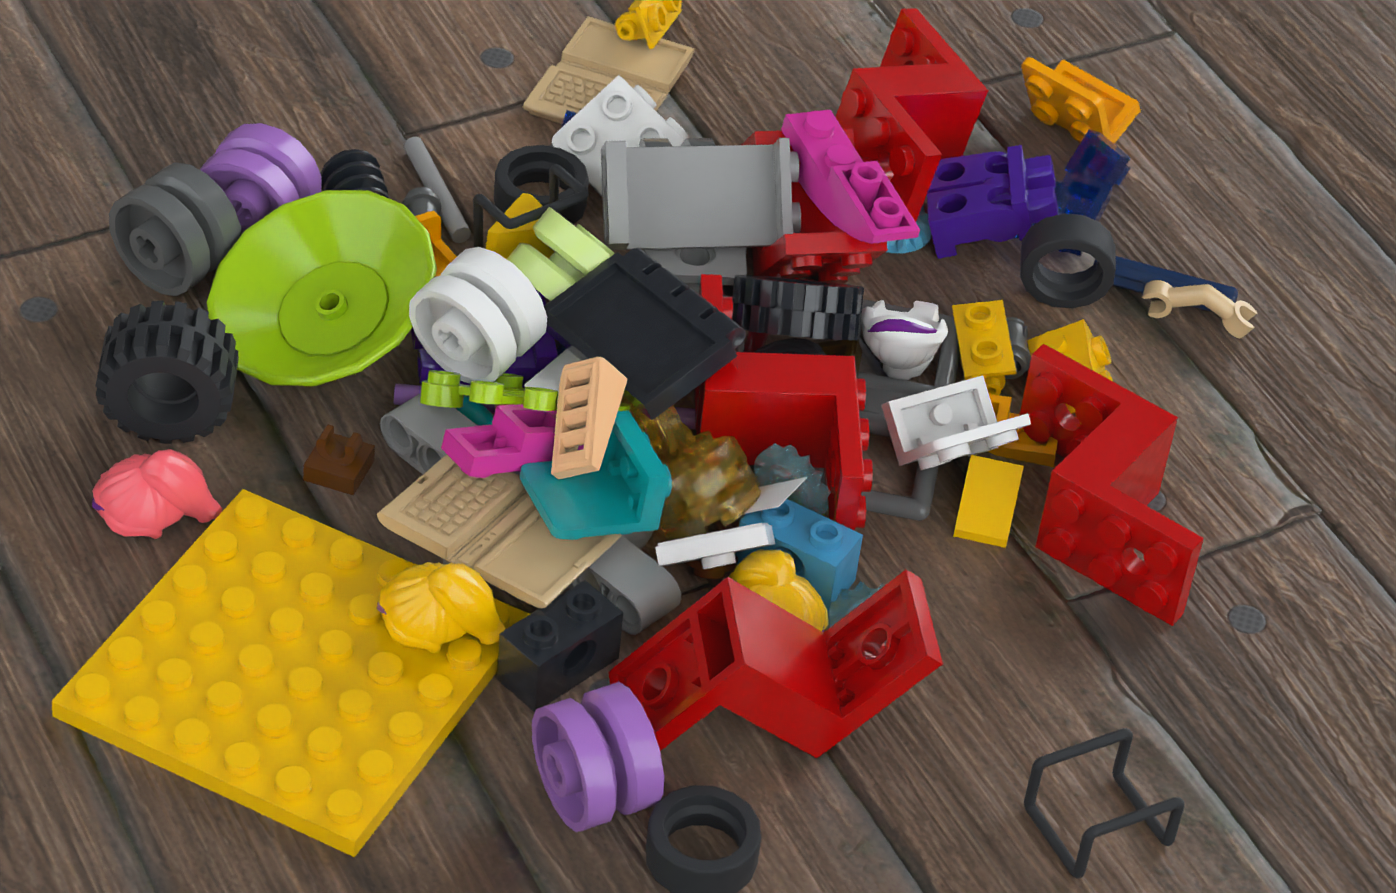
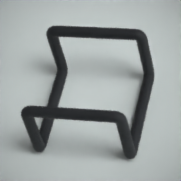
[473,164,589,248]
[1024,728,1185,879]

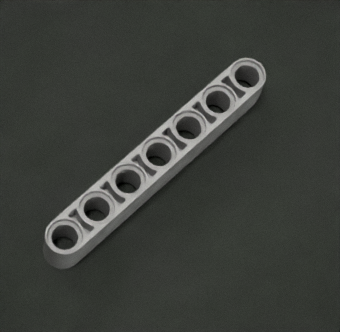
[380,393,681,635]

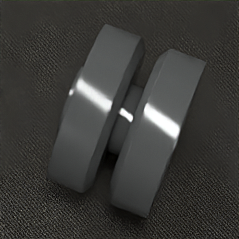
[109,162,241,296]

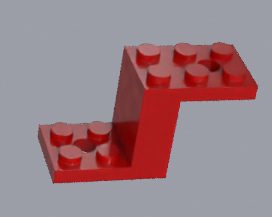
[836,8,988,222]
[741,128,888,283]
[694,274,873,531]
[1019,344,1204,626]
[608,569,943,758]

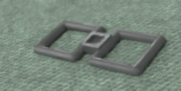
[803,299,960,521]

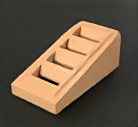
[551,357,627,480]

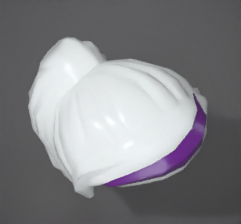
[861,300,948,381]

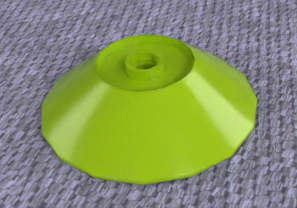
[207,190,437,386]

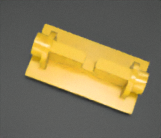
[615,0,682,49]
[952,300,1016,395]

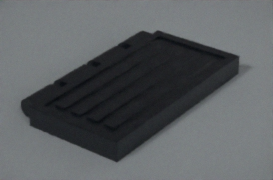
[544,248,746,420]

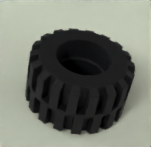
[95,301,239,444]

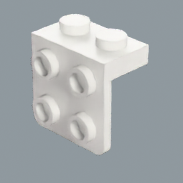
[552,75,689,197]
[881,375,1031,470]

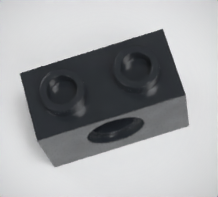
[497,580,623,713]

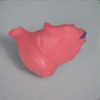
[91,449,223,539]

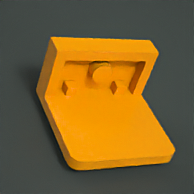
[1021,57,1141,153]

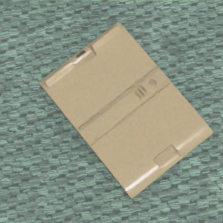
[523,16,695,125]
[377,454,623,608]

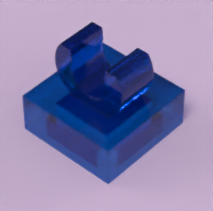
[1064,130,1131,198]

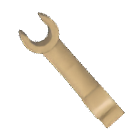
[1142,280,1257,339]

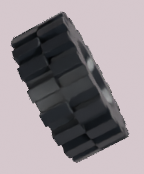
[732,275,864,340]

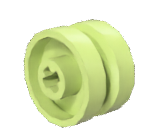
[507,207,615,301]

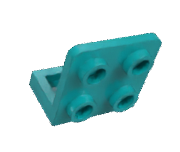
[519,410,672,540]

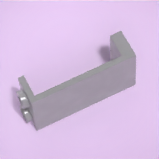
[601,138,801,250]

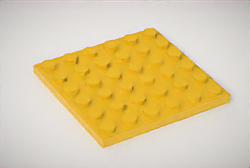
[51,489,530,858]

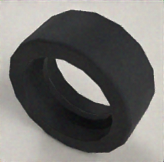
[494,145,589,225]
[1020,214,1116,309]
[646,785,761,893]

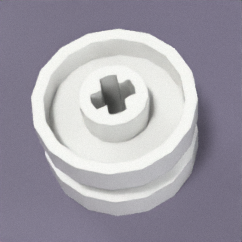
[409,247,547,384]

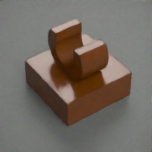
[303,424,375,496]

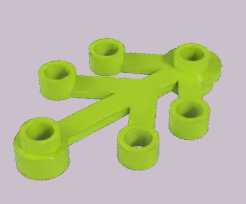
[420,370,630,411]

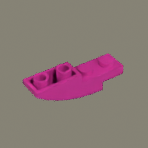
[781,109,920,243]
[441,404,586,478]

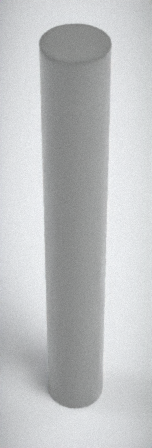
[404,137,471,243]

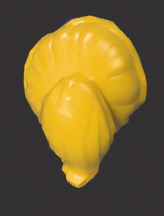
[729,549,829,633]
[377,562,506,653]

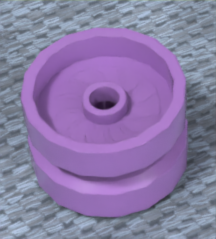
[200,123,321,235]
[532,682,664,832]

